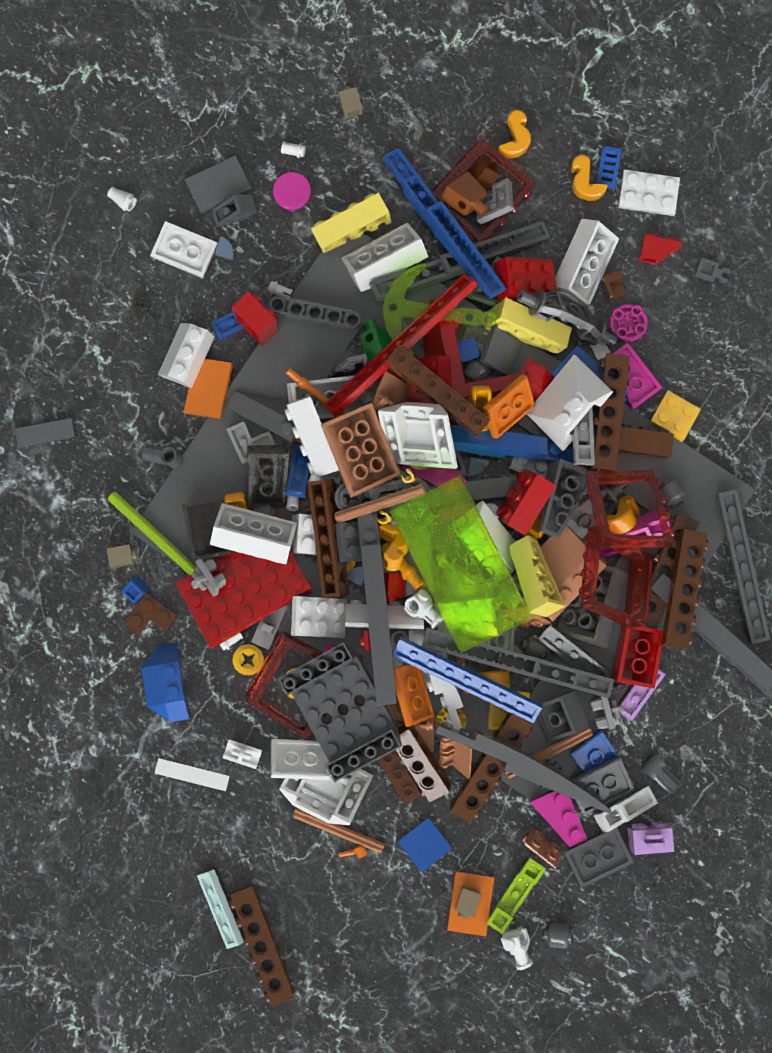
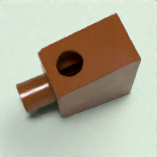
[441,172,489,216]

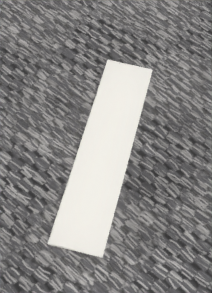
[155,758,229,791]

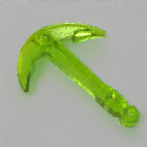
[383,263,496,356]

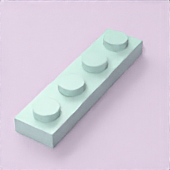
[197,869,244,949]

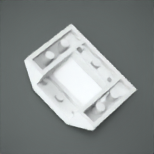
[527,355,613,451]
[378,402,458,469]
[279,769,374,825]

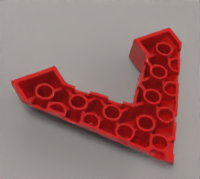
[423,300,554,426]

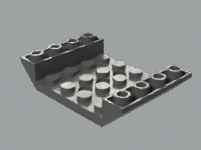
[278,642,402,782]

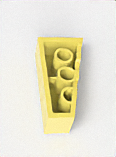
[311,192,392,253]
[484,298,572,354]
[509,535,565,617]

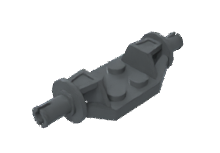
[517,289,617,346]
[539,478,629,547]

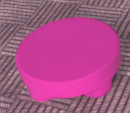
[273,172,311,212]
[609,304,648,342]

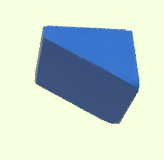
[457,337,480,362]
[121,576,151,605]

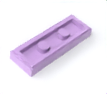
[618,669,666,721]

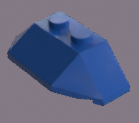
[141,643,190,722]

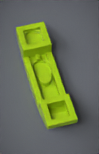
[486,857,546,934]

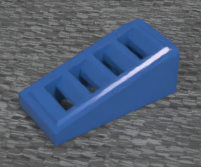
[596,146,622,190]

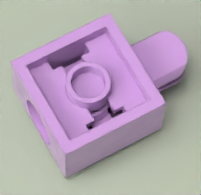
[627,821,674,855]

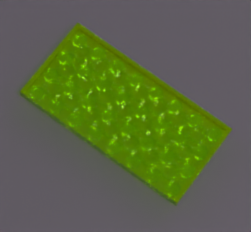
[390,476,532,653]

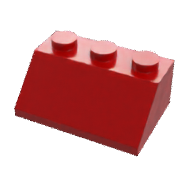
[612,624,663,689]

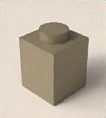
[338,87,362,119]
[107,544,137,569]
[455,886,482,919]

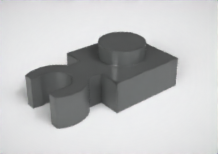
[695,258,731,284]

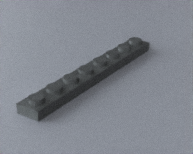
[716,489,770,644]

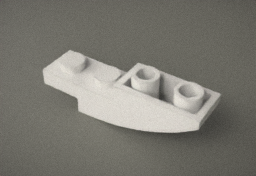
[424,671,463,730]

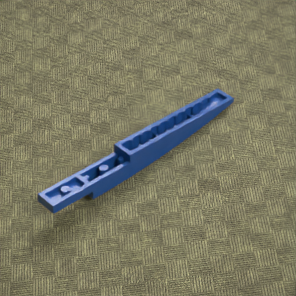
[382,148,506,299]
[450,425,582,467]

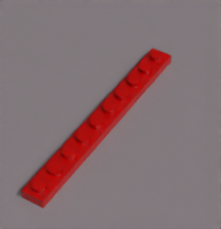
[323,273,478,417]

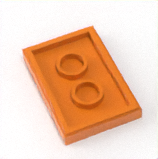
[184,359,233,419]
[483,374,535,439]
[393,663,434,727]
[447,871,494,936]

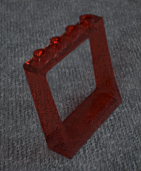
[431,139,536,243]
[586,469,674,548]
[579,526,653,628]
[245,630,327,740]

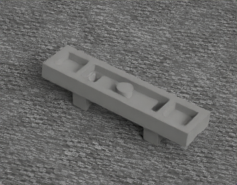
[572,407,595,465]
[251,605,287,650]

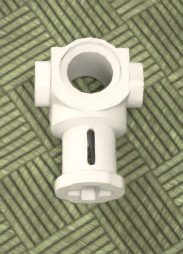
[404,589,444,629]
[501,927,533,970]

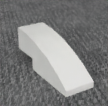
[593,786,658,833]

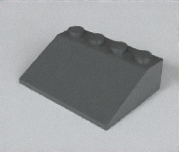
[550,566,628,648]

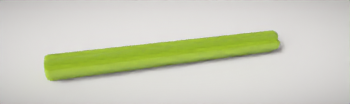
[108,492,197,575]

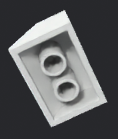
[158,323,214,388]

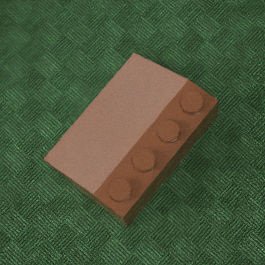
[321,403,401,498]
[511,525,607,621]

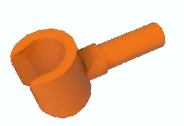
[339,845,367,859]

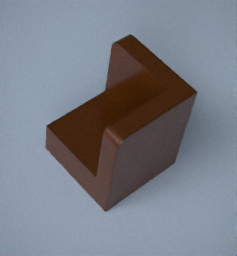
[469,157,500,191]
[601,271,626,302]

